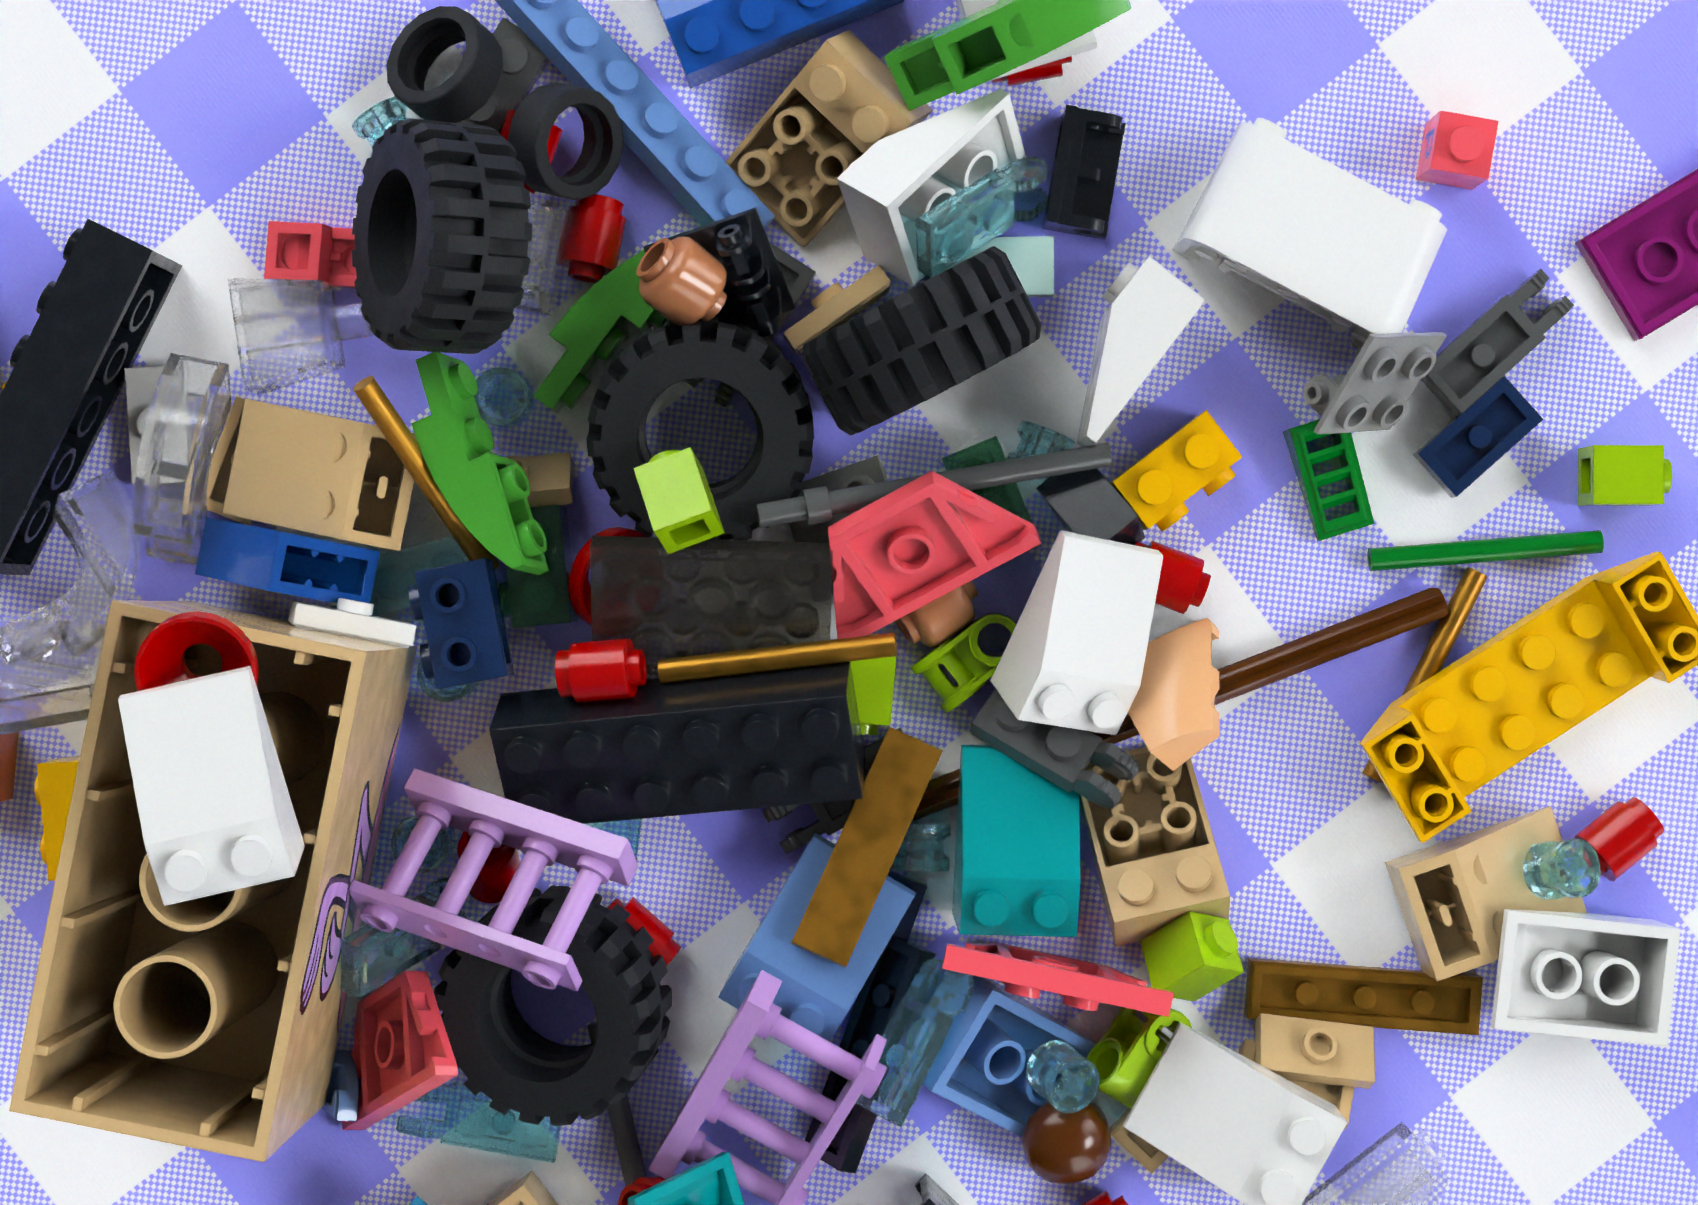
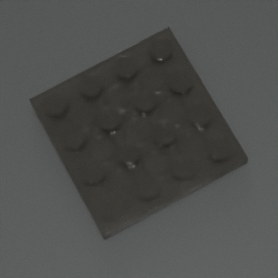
[590,535,833,679]

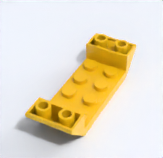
[1360,551,1698,843]

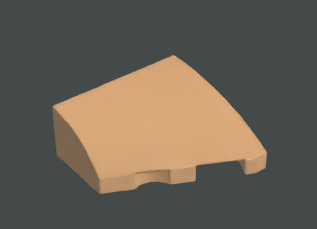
[1128,618,1220,771]

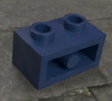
[408,558,515,689]

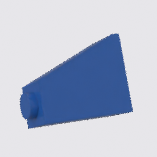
[195,517,380,603]

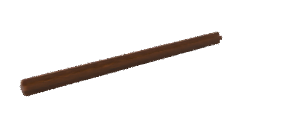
[912,588,1448,820]

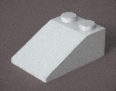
[837,89,1031,287]
[1076,256,1206,447]
[991,530,1163,735]
[118,666,305,906]
[1491,909,1681,1047]
[1123,1022,1347,1205]

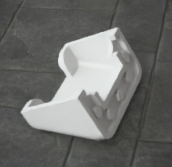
[1172,117,1447,350]

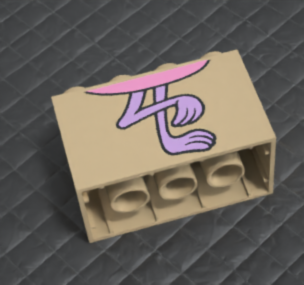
[9,600,417,1162]

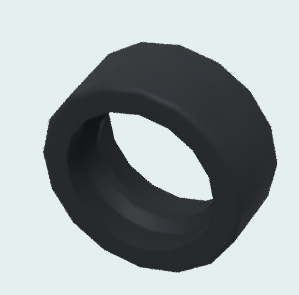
[386,6,503,123]
[508,82,623,201]

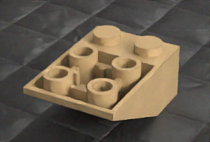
[725,30,933,247]
[222,398,417,551]
[1079,747,1230,947]
[1385,806,1587,981]

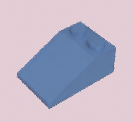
[718,833,916,1042]
[901,972,1098,1137]

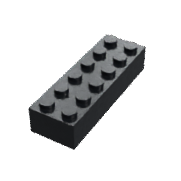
[0,219,183,575]
[489,662,866,824]

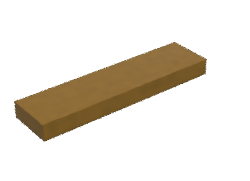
[791,727,943,968]
[1244,958,1483,1035]

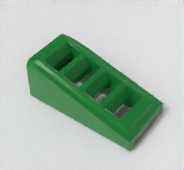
[1283,419,1375,541]

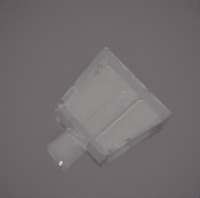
[514,199,570,316]
[227,278,373,395]

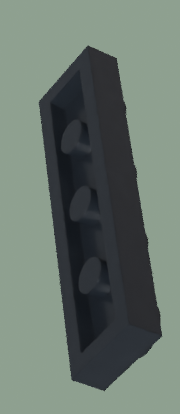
[805,936,936,1174]

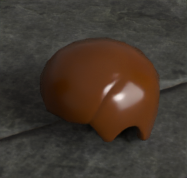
[1021,1092,1111,1184]

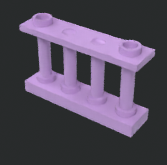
[348,768,638,991]
[648,970,887,1205]

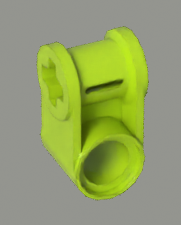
[910,613,1016,714]
[1083,1007,1192,1109]

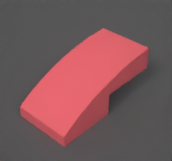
[264,221,357,289]

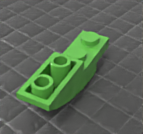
[884,0,1132,111]
[533,233,681,414]
[411,352,549,575]

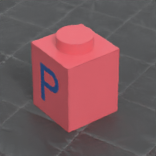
[1415,111,1499,190]

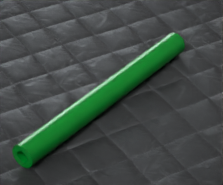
[1367,530,1604,571]

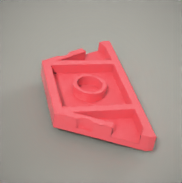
[827,471,1041,639]
[942,942,1174,1017]
[342,971,458,1130]

